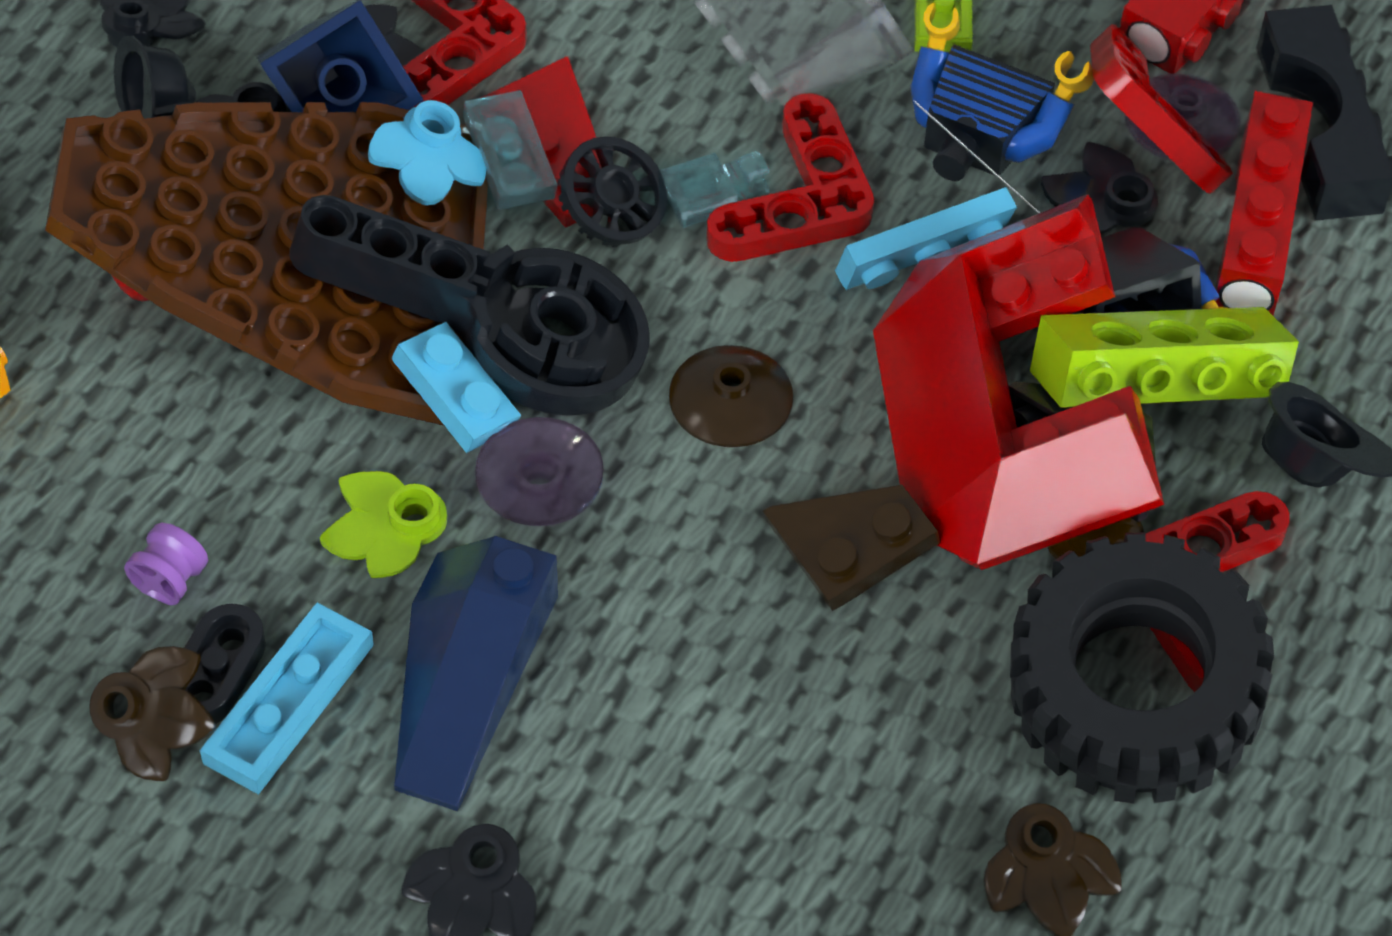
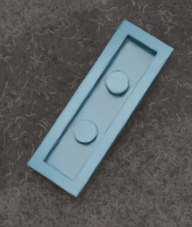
[835,187,1017,290]
[200,603,374,795]

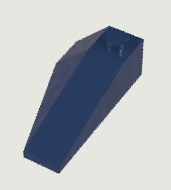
[394,536,558,812]

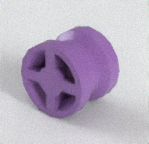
[124,523,209,605]

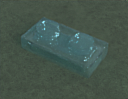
[463,90,557,210]

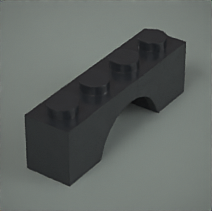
[1256,5,1392,221]

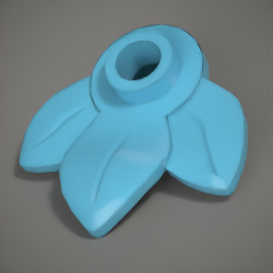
[368,100,486,205]

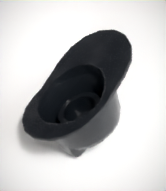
[114,36,196,119]
[1262,382,1392,488]

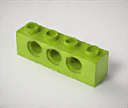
[1030,307,1299,408]

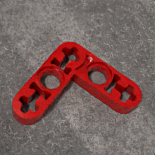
[403,0,527,109]
[1090,24,1233,194]
[706,93,874,262]
[1146,491,1290,692]

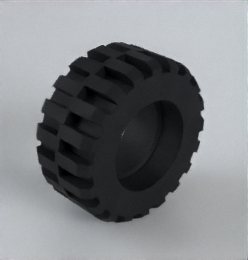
[1010,532,1274,804]

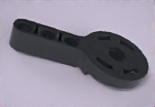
[289,195,650,415]

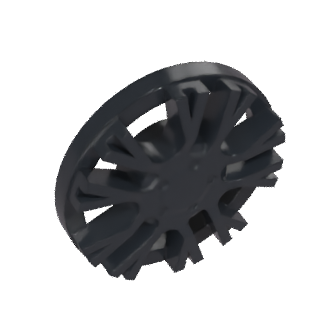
[558,136,667,247]

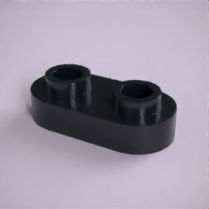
[184,604,266,724]

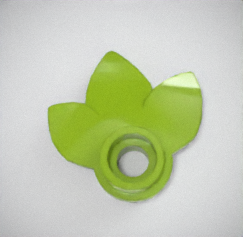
[320,471,447,578]

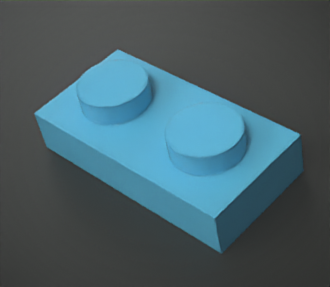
[391,322,521,453]

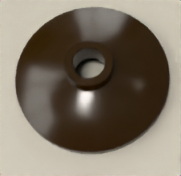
[669,345,793,447]

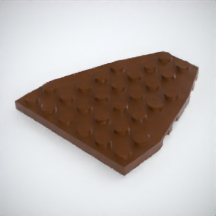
[45,102,491,425]

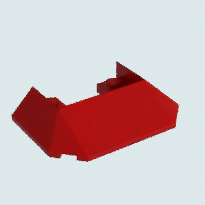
[873,194,1164,570]

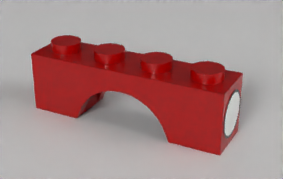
[1120,0,1244,76]
[1215,91,1313,315]

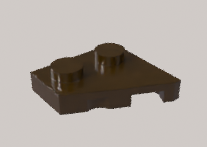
[763,485,940,611]

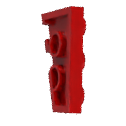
[470,56,602,228]

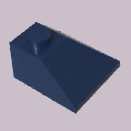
[257,0,424,112]

